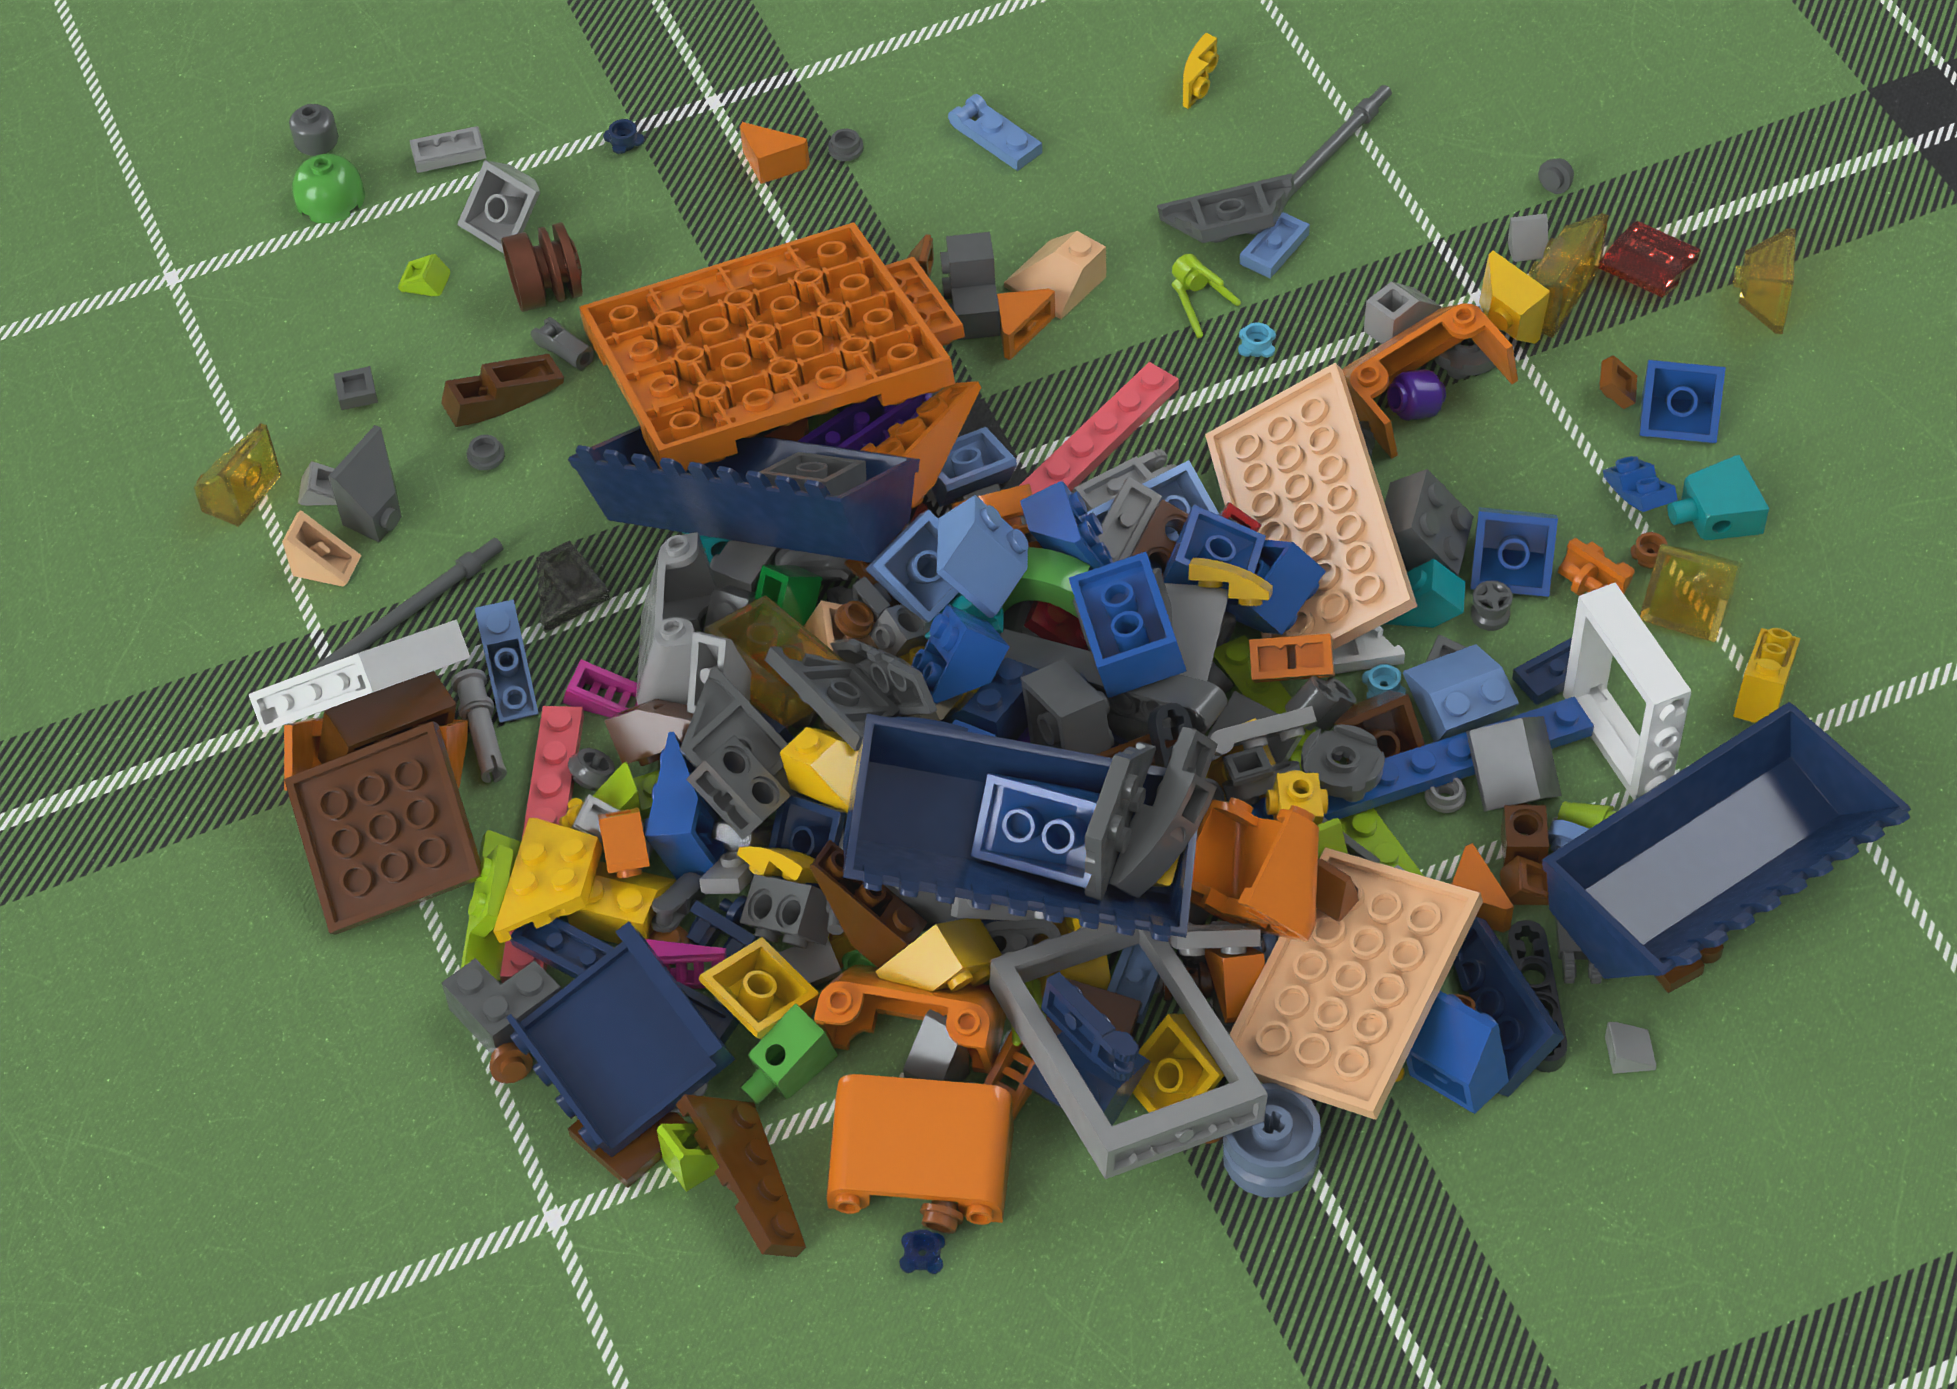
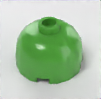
[292,154,365,224]

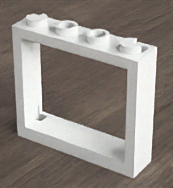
[1563,583,1691,800]
[248,620,471,732]

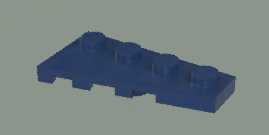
[1453,917,1565,1097]

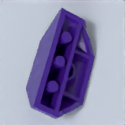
[798,393,932,450]

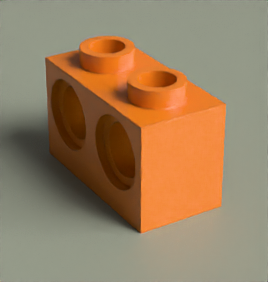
[1249,633,1335,683]

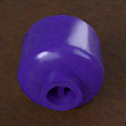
[1387,369,1446,421]

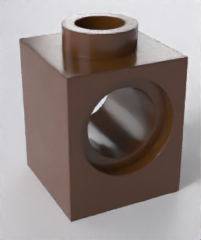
[1501,803,1549,867]

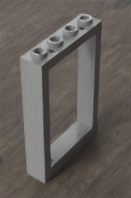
[989,923,1268,1179]

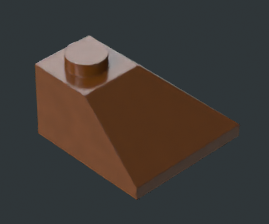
[1333,690,1425,764]

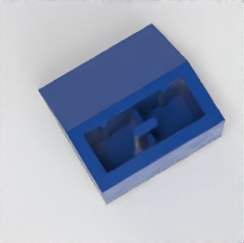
[1020,480,1113,571]
[912,604,1010,703]
[1406,991,1509,1114]

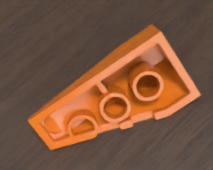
[861,381,981,509]

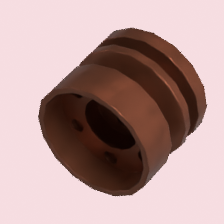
[501,222,583,312]

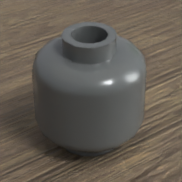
[289,104,339,156]

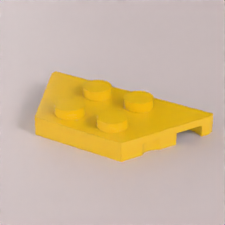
[493,818,603,943]

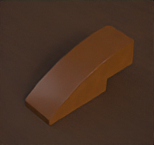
[441,354,564,427]

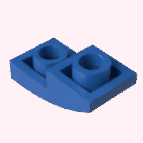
[1603,456,1678,512]

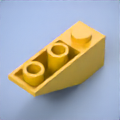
[1733,628,1800,723]

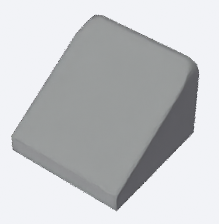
[1507,214,1549,262]
[298,461,337,506]
[1605,1022,1656,1074]

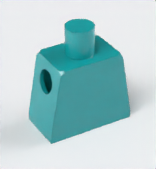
[1667,455,1769,540]

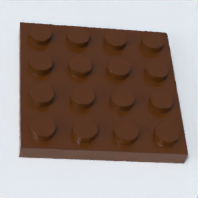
[284,721,482,935]

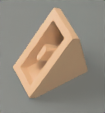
[282,511,361,587]

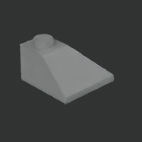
[457,160,540,254]

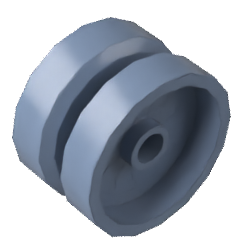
[1223,1083,1321,1198]

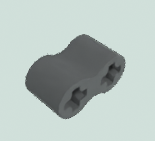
[1285,676,1356,731]

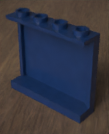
[506,921,736,1157]

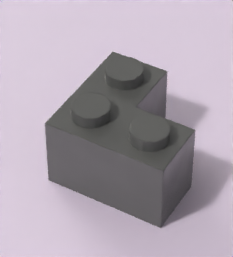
[940,232,1000,340]
[442,958,561,1054]

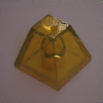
[1733,228,1796,334]
[194,423,282,527]
[1639,544,1743,642]

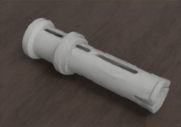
[451,668,507,783]

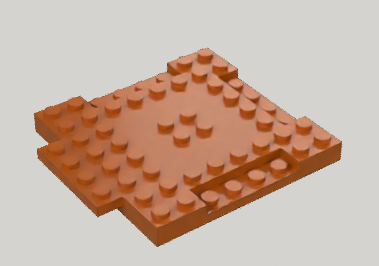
[579,222,965,471]

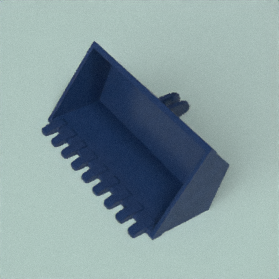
[568,425,920,563]
[1542,702,1911,979]
[843,713,1198,942]

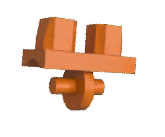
[1557,538,1635,596]

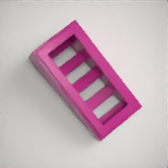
[563,659,638,717]
[645,939,726,989]

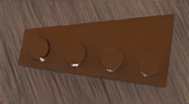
[676,1094,806,1257]

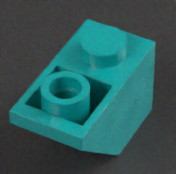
[1385,559,1465,628]

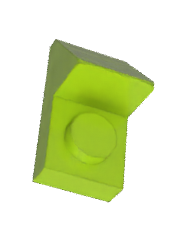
[593,762,660,820]

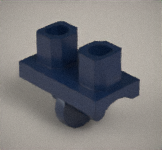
[686,895,758,958]

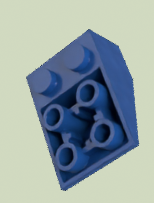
[644,732,729,880]

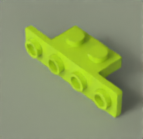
[461,830,521,982]

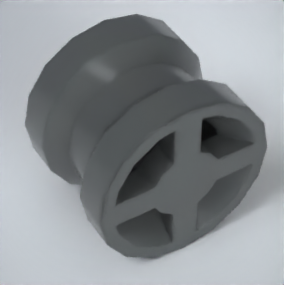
[1471,581,1512,631]

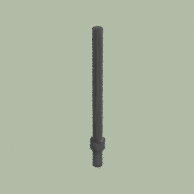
[1289,85,1392,199]
[310,537,504,671]

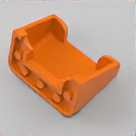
[1190,797,1319,942]
[814,965,1006,1074]
[826,1074,1014,1225]

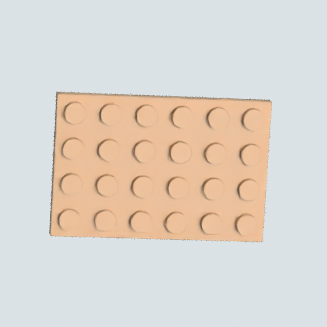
[1229,847,1483,1120]

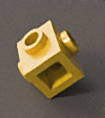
[1265,770,1328,825]

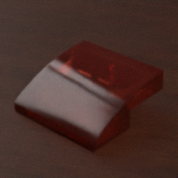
[1598,221,1701,298]

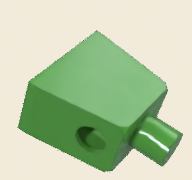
[740,1003,838,1105]

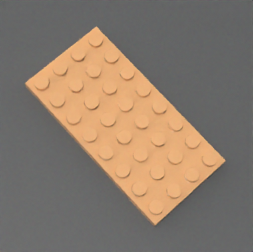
[1205,362,1417,650]

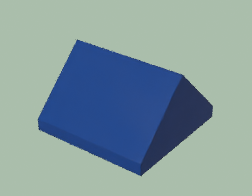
[1639,360,1726,443]

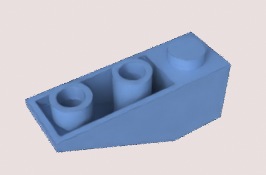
[475,600,539,723]

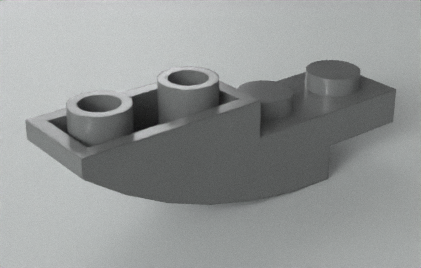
[1109,727,1218,898]

